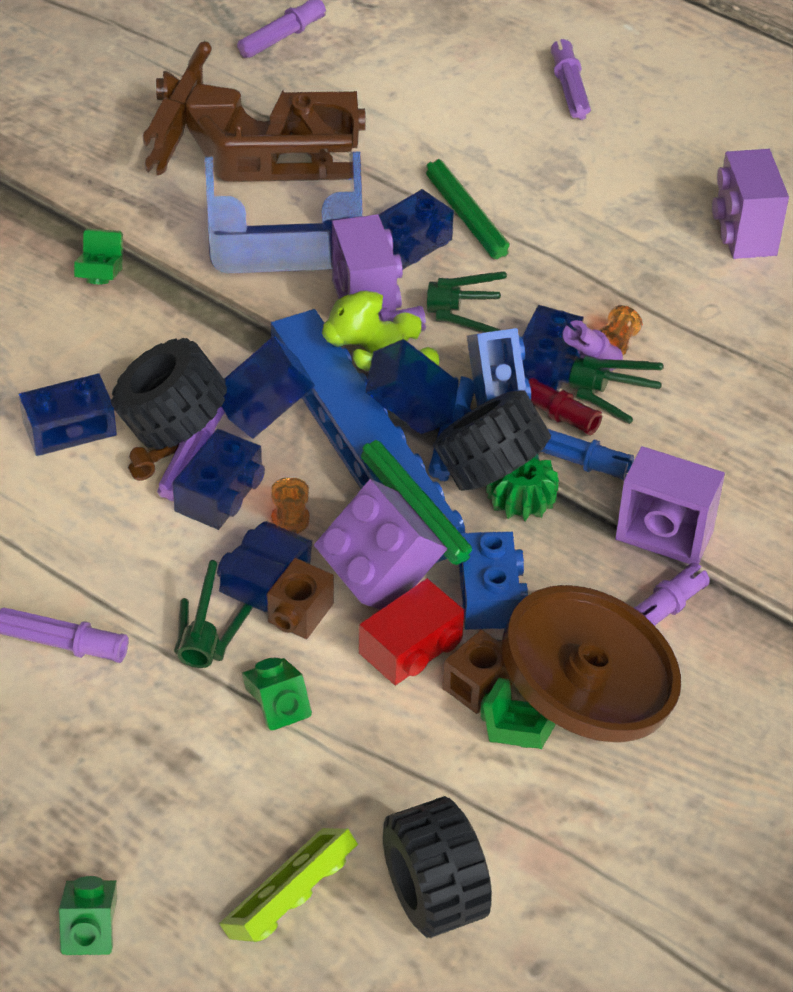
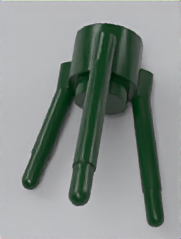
[427,271,507,333]
[569,355,664,424]
[174,560,259,668]

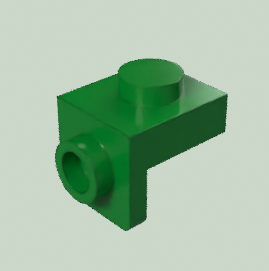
[74,228,123,285]
[242,658,312,731]
[480,678,556,749]
[59,876,117,955]

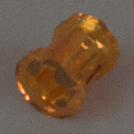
[599,305,643,355]
[271,477,310,535]

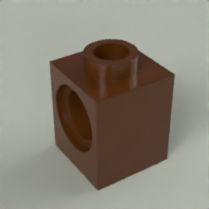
[267,558,334,640]
[443,629,513,714]

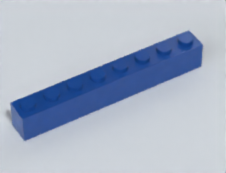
[271,309,465,563]

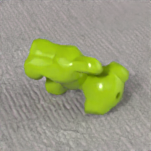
[322,290,439,392]

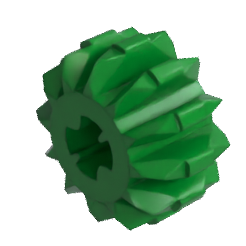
[486,454,559,522]

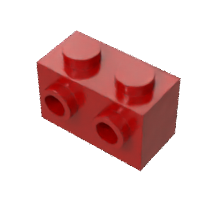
[359,578,465,686]

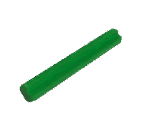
[426,159,510,259]
[361,440,472,565]

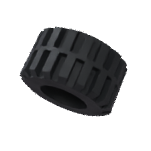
[111,338,227,449]
[433,390,552,491]
[383,796,492,938]

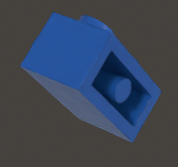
[466,328,531,407]
[458,531,528,630]

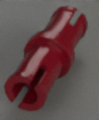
[528,378,602,436]

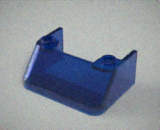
[205,151,363,274]

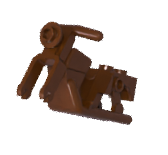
[143,41,366,182]

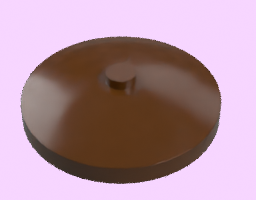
[502,585,681,742]

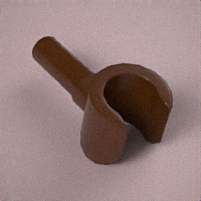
[128,443,179,481]

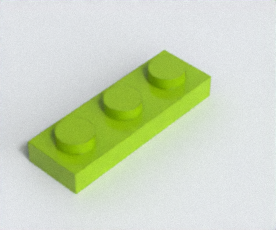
[219,828,358,942]

